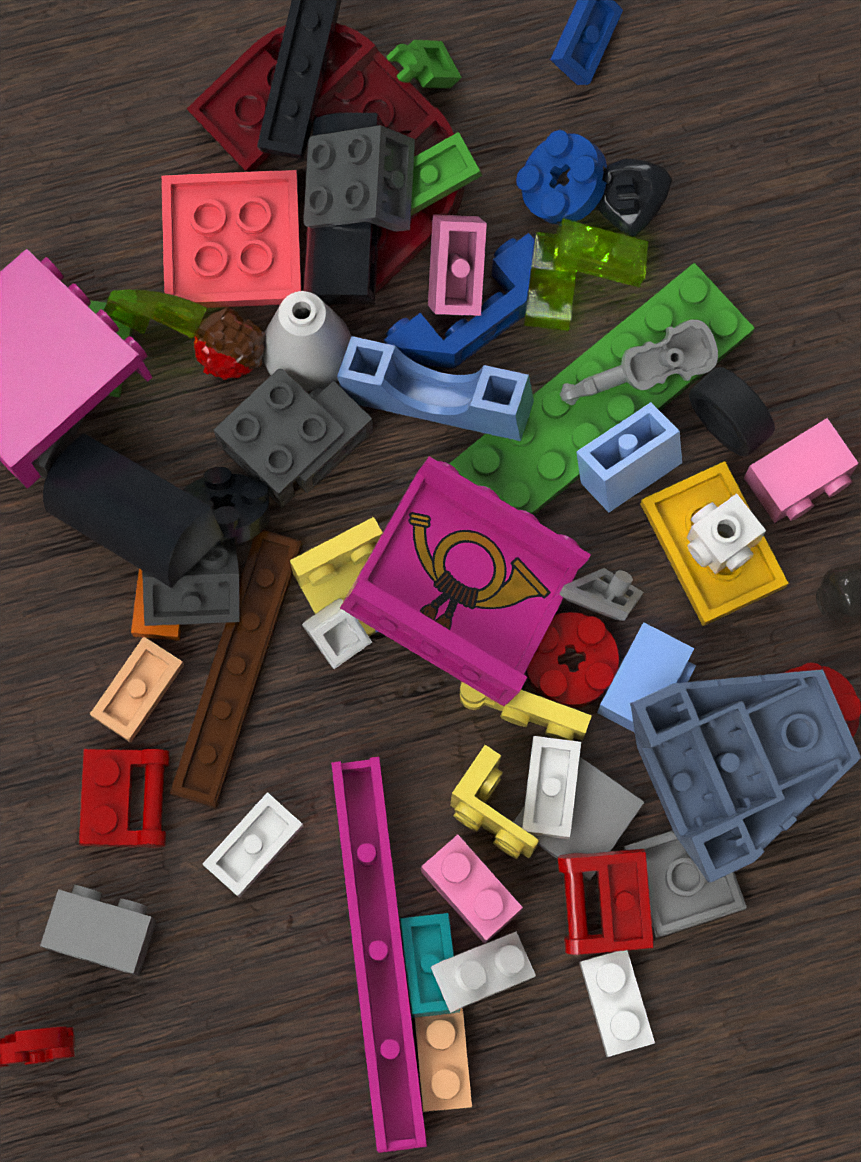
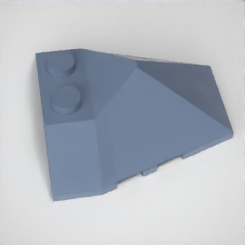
[630,669,861,883]

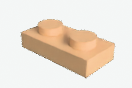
[90,636,184,743]
[415,1008,472,1112]

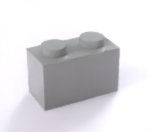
[40,885,157,976]

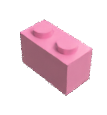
[428,214,487,316]
[744,418,859,523]
[421,835,523,944]

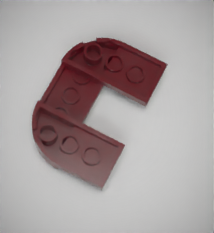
[187,23,465,293]

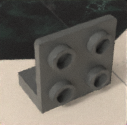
[304,125,415,232]
[213,369,344,508]
[142,537,239,626]

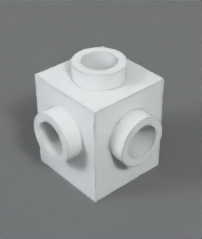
[687,494,766,574]

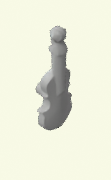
[560,320,718,406]

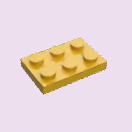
[640,461,789,626]

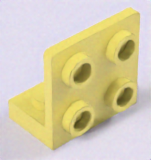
[290,517,383,636]
[450,745,539,859]

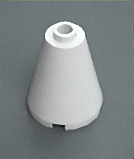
[263,291,351,393]

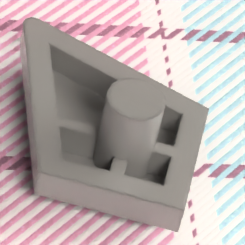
[560,568,644,621]

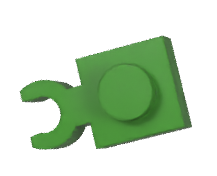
[386,40,462,88]

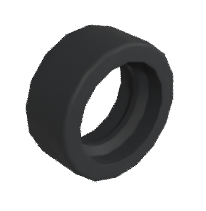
[689,367,775,456]

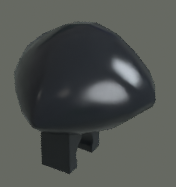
[596,158,672,237]

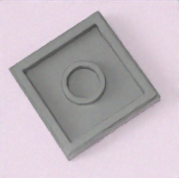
[513,757,644,881]
[623,831,747,939]

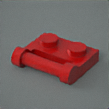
[79,749,170,848]
[557,849,654,955]

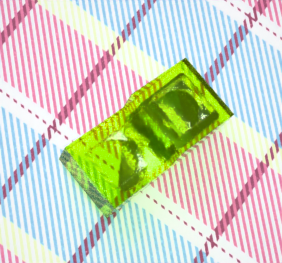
[524,232,581,331]
[104,289,207,338]

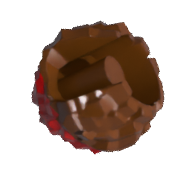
[194,307,266,380]

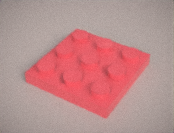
[161,170,302,310]

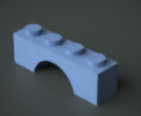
[337,336,534,441]

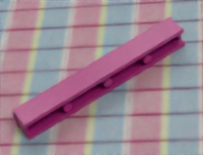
[331,757,427,1153]

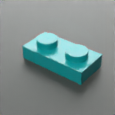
[400,913,460,1018]

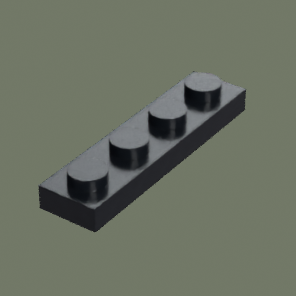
[257,0,342,160]

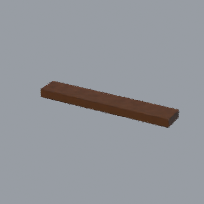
[170,530,302,809]

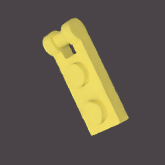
[460,682,592,741]

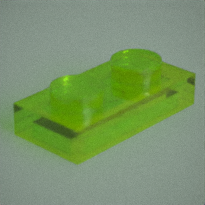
[553,218,648,288]

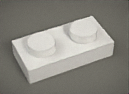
[522,736,581,839]
[203,792,304,898]
[431,931,536,1013]
[579,950,655,1057]

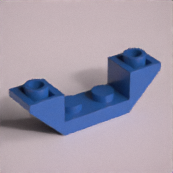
[384,233,534,369]

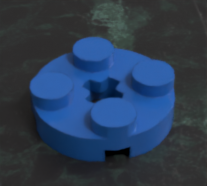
[516,130,607,224]

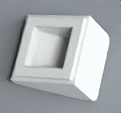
[302,598,372,669]

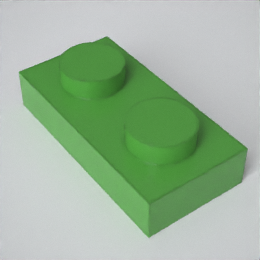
[411,132,482,216]

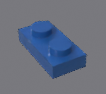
[550,0,623,85]

